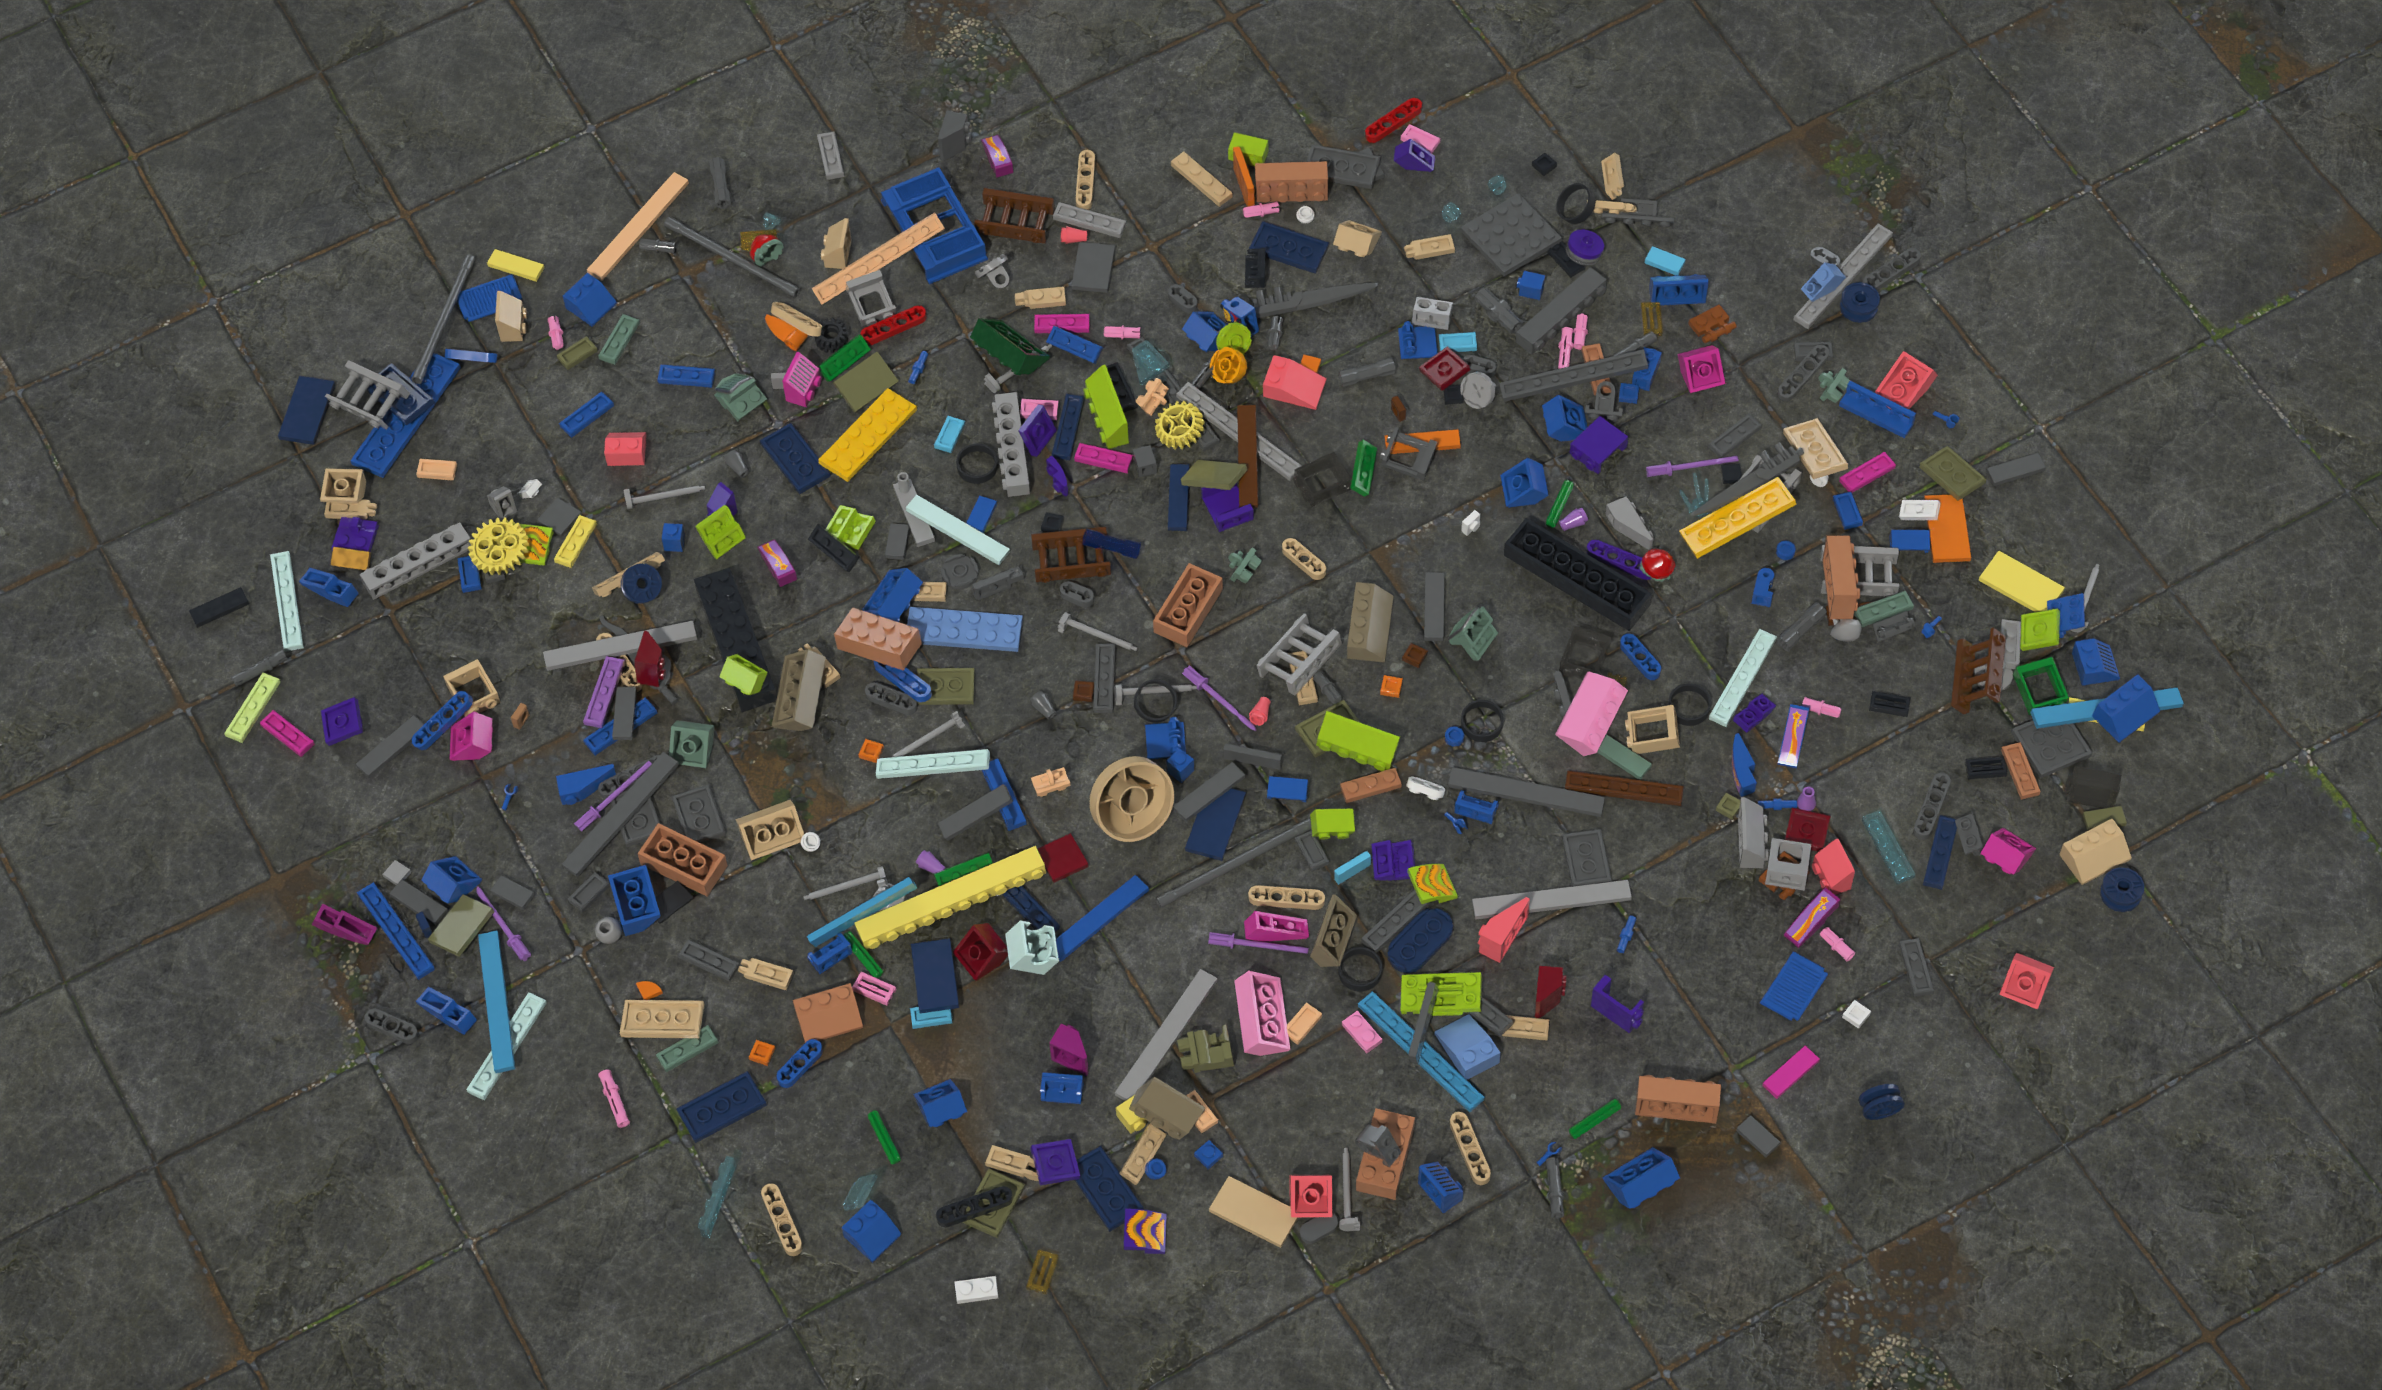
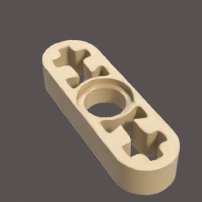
[1282,538,1326,580]

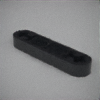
[936,1186,1013,1228]

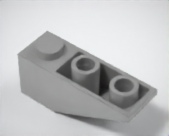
[1605,496,1654,550]

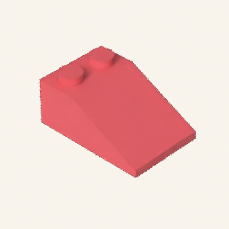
[1874,351,1938,415]
[1263,355,1327,410]
[1478,897,1530,963]

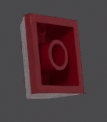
[635,631,666,687]
[953,923,1008,981]
[1535,966,1566,1019]

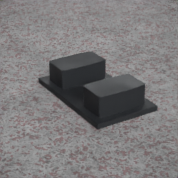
[655,880,693,924]

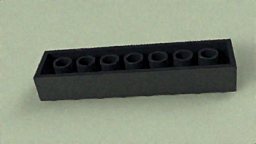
[1504,518,1652,631]
[694,567,777,713]

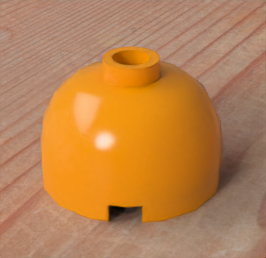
[1210,347,1247,384]

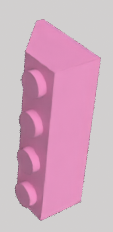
[1555,672,1628,756]
[1234,971,1290,1056]

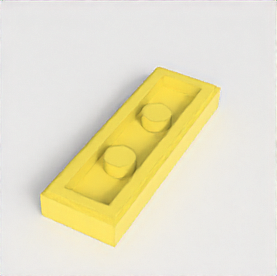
[487,249,544,282]
[554,515,597,568]

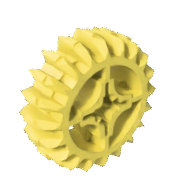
[1155,400,1205,450]

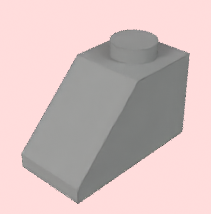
[487,486,517,521]

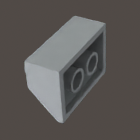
[1738,797,1768,868]

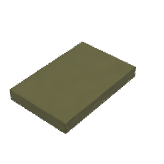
[833,352,898,413]
[1919,446,1986,501]
[1181,460,1247,490]
[916,668,975,705]
[1295,700,1360,758]
[428,895,494,957]
[962,1169,1025,1238]

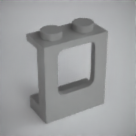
[846,270,896,326]
[1765,838,1811,891]

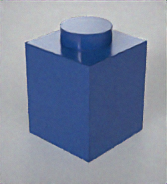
[1517,271,1545,300]
[662,523,685,552]
[1166,748,1194,783]

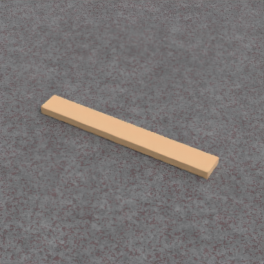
[587,172,689,281]
[812,212,945,305]

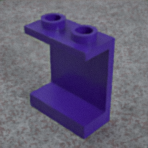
[1570,416,1628,474]
[1201,483,1253,532]
[1591,975,1644,1033]

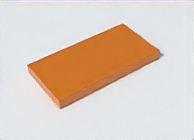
[1924,495,1971,563]

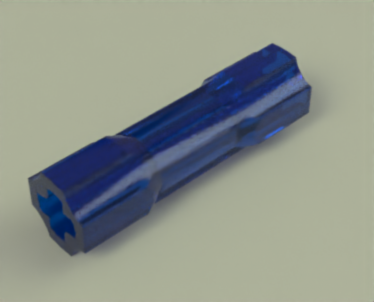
[1082,528,1141,559]

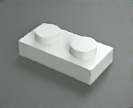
[1899,500,1940,520]
[955,1276,998,1304]

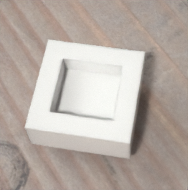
[517,479,542,499]
[1462,510,1480,536]
[1842,1000,1871,1029]

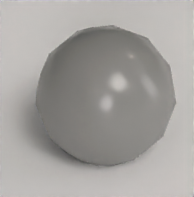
[595,917,622,944]

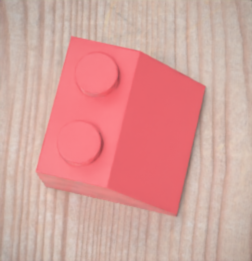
[604,432,646,466]
[1812,839,1855,895]
[2000,953,2054,1009]
[1289,1175,1332,1217]

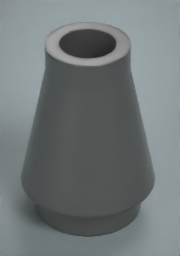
[724,450,749,478]
[1030,691,1057,720]

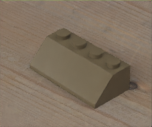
[1347,582,1394,662]
[771,649,826,731]

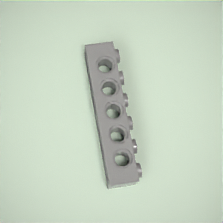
[992,392,1030,497]
[360,523,471,600]

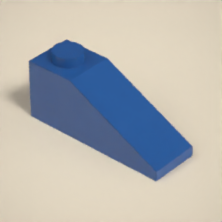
[556,764,616,805]

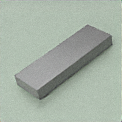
[817,131,844,180]
[2000,619,2021,669]

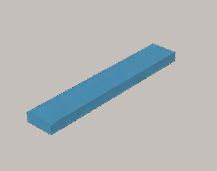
[807,877,917,947]

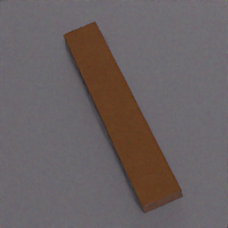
[1237,405,1258,508]
[1565,771,1684,806]

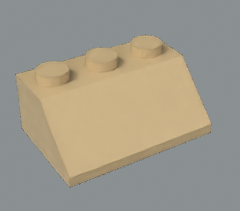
[735,800,804,860]
[2060,819,2132,885]

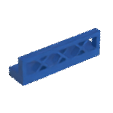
[1839,381,1916,438]
[981,759,1027,831]

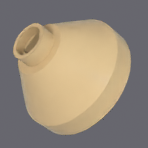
[1090,756,1174,842]

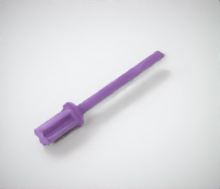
[1646,456,1739,477]
[1182,665,1257,731]
[574,761,652,832]
[476,887,531,961]
[1208,932,1309,954]

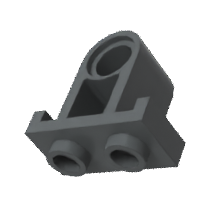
[1585,381,1623,421]
[1355,1125,1401,1167]

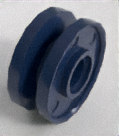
[1840,282,1880,323]
[620,564,662,604]
[2100,867,2144,912]
[1858,1084,1905,1120]

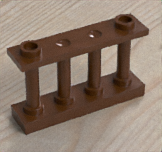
[974,188,1055,244]
[1031,527,1111,583]
[1951,627,2006,715]

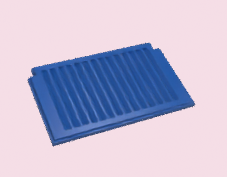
[457,274,523,322]
[1760,951,1828,1021]

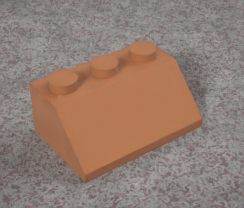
[793,983,863,1043]

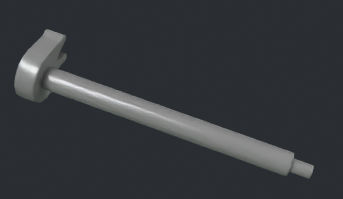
[984,344,1052,393]
[624,485,705,510]
[2071,564,2099,633]
[1058,612,1137,651]
[1114,684,1197,705]
[892,711,965,757]
[803,866,888,900]
[1339,1148,1360,1231]

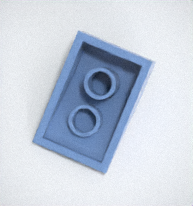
[1434,1014,1500,1080]

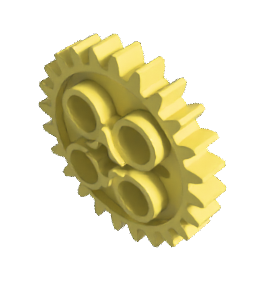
[468,518,529,575]

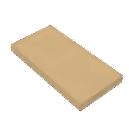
[1783,418,1848,480]
[620,1000,705,1038]
[1209,1176,1299,1248]

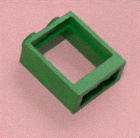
[2013,657,2069,715]

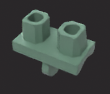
[1818,368,1851,403]
[1228,547,1262,584]

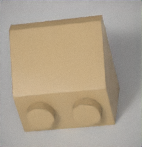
[821,218,852,269]
[1333,220,1382,257]
[495,291,527,342]
[320,469,366,503]

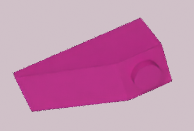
[1244,911,1309,942]

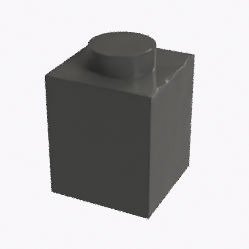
[1133,445,1157,478]

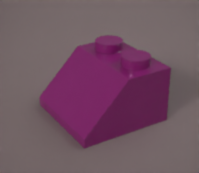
[1049,1024,1089,1076]

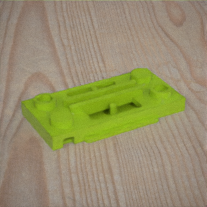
[1400,972,1482,1016]

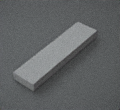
[1053,202,1126,238]

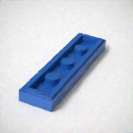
[583,697,657,756]

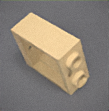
[443,659,501,717]
[1625,705,1680,754]

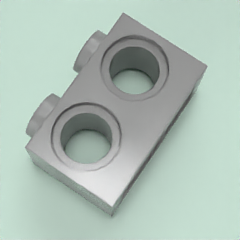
[1412,297,1453,330]

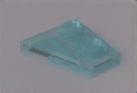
[1132,340,1169,386]

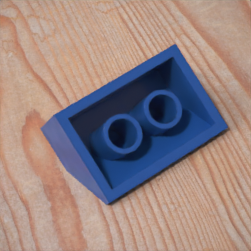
[1649,274,1708,306]
[862,568,923,622]
[2092,675,2160,743]
[608,865,661,936]
[1603,1147,1680,1209]

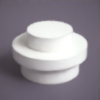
[1296,206,1314,223]
[1810,475,1828,487]
[801,832,820,852]

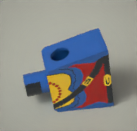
[1220,297,1259,337]

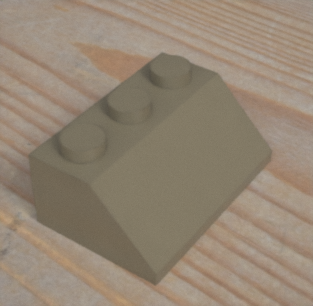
[1310,894,1357,967]
[1129,1077,1205,1140]

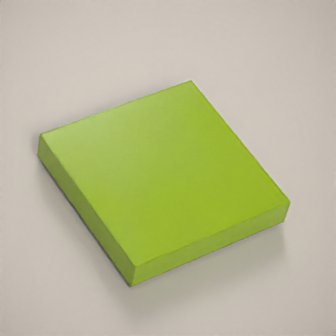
[2020,608,2060,651]

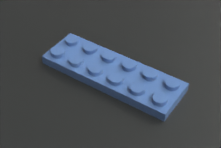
[907,607,1023,652]

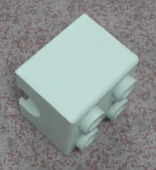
[1005,921,1059,975]

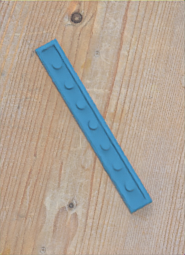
[2030,688,2184,729]
[478,930,515,1073]
[1358,991,1484,1113]

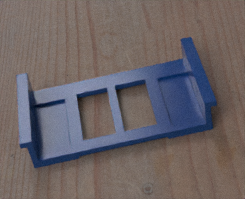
[881,167,988,284]

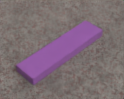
[583,656,625,728]

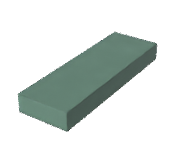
[598,314,640,365]
[1854,591,1914,627]
[1597,734,1652,780]
[656,1025,718,1073]

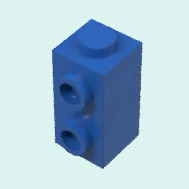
[1632,347,1662,391]

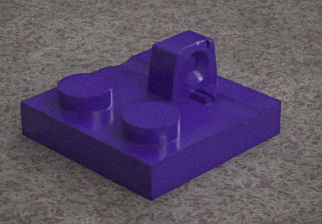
[1018,404,1057,457]
[332,517,379,552]
[321,697,363,746]
[1030,1139,1080,1185]

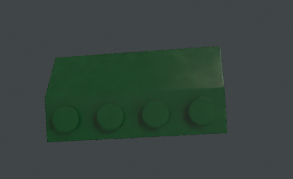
[970,318,1050,376]

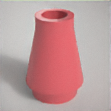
[1061,226,1087,244]
[1249,697,1271,726]

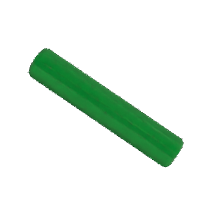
[1546,480,1574,528]
[844,931,883,978]
[1569,1099,1621,1139]
[868,1110,901,1164]

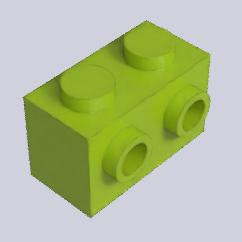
[1228,132,1269,166]
[720,654,768,695]
[1310,809,1355,839]

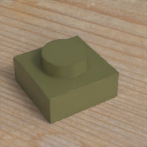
[1716,793,1740,820]

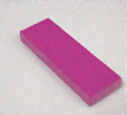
[1034,314,1089,333]
[1074,443,1133,474]
[1839,452,1896,493]
[260,710,315,757]
[1762,1046,1820,1099]

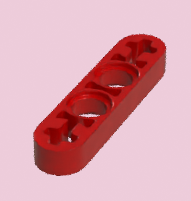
[1365,98,1422,143]
[860,306,927,346]

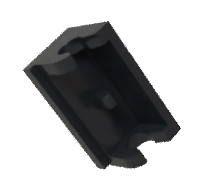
[1245,248,1265,288]

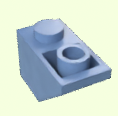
[1801,262,1846,302]

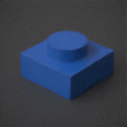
[1194,1140,1223,1169]

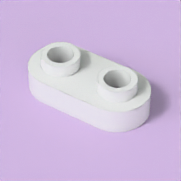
[1406,777,1445,800]

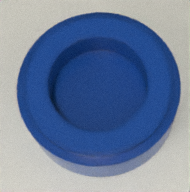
[1776,541,1796,560]
[1445,727,1464,747]
[1145,1159,1166,1180]

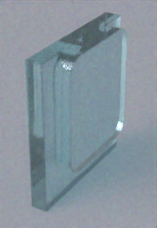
[843,1174,878,1211]

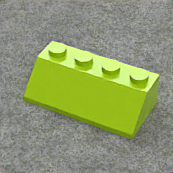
[1083,365,1129,449]
[1316,711,1400,771]

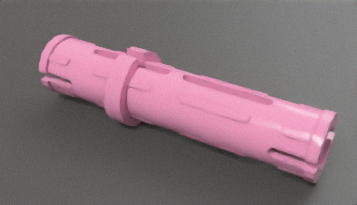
[1558,327,1573,369]
[598,1070,630,1128]

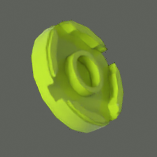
[1216,322,1252,355]

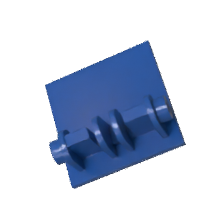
[1398,321,1437,359]
[2047,593,2085,638]
[1145,717,1186,759]

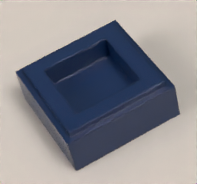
[416,912,432,938]

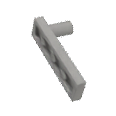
[893,472,935,547]

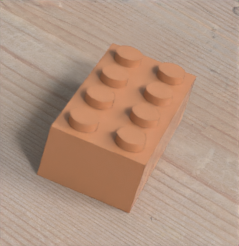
[1255,161,1328,203]
[1822,536,1860,619]
[1153,563,1223,647]
[834,608,922,670]
[638,823,728,896]
[1635,1075,1721,1124]
[1356,1108,1415,1200]

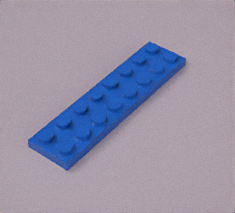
[350,353,461,478]

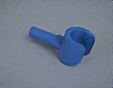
[1933,411,1959,428]
[1921,616,1942,638]
[502,784,518,811]
[1445,812,1468,834]
[1537,1142,1562,1166]

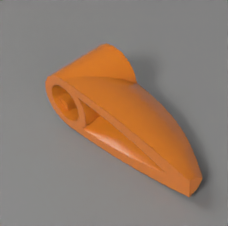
[765,314,808,351]

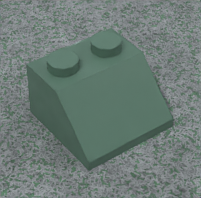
[669,720,714,768]

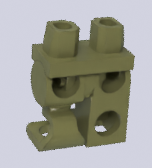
[1177,1025,1234,1073]

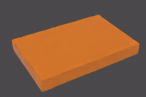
[1233,146,1255,207]

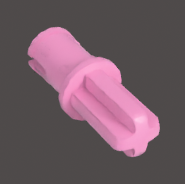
[1243,201,1279,218]
[1573,313,1588,350]
[548,316,563,350]
[1104,325,1140,340]
[1802,697,1841,718]
[1820,927,1855,962]

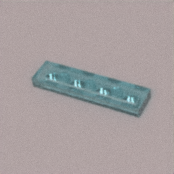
[1862,810,1915,884]
[698,1156,736,1238]

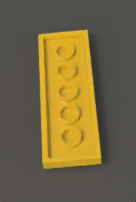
[818,388,917,482]
[1679,477,1797,559]

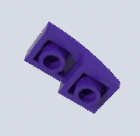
[1046,456,1068,497]
[1733,694,1776,733]

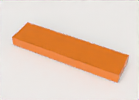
[1385,430,1460,454]

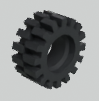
[814,318,848,353]

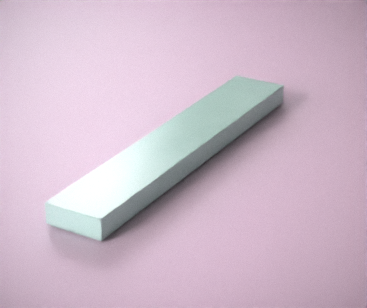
[906,494,1010,565]
[270,551,304,652]
[1709,629,1777,727]
[876,749,990,779]
[466,992,546,1101]

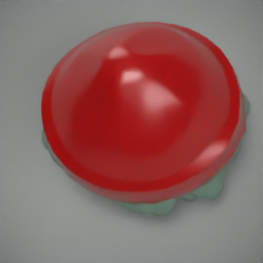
[750,234,784,266]
[1640,549,1675,582]

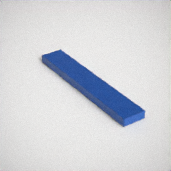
[1056,875,1149,962]
[357,882,435,980]

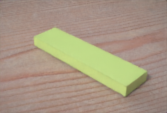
[225,673,280,743]

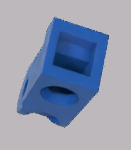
[1751,568,1774,607]

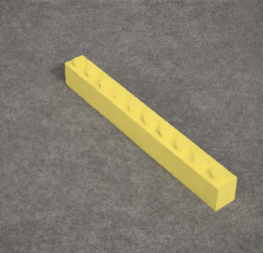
[854,846,1046,950]

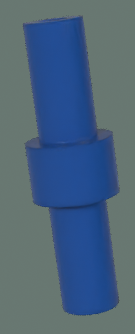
[908,351,928,384]
[1757,798,1797,810]
[1617,916,1636,953]

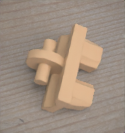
[1136,378,1169,416]
[1031,767,1070,797]

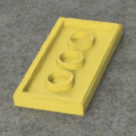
[1979,551,2065,612]

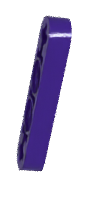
[1586,540,1652,580]

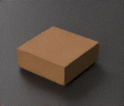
[511,703,530,730]

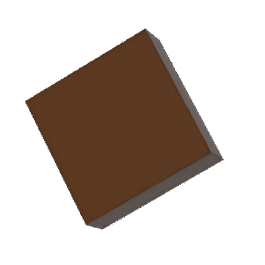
[1391,396,1406,422]
[1402,643,1428,668]
[1073,681,1094,702]

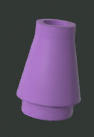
[1559,508,1588,531]
[1797,787,1816,811]
[916,850,946,874]

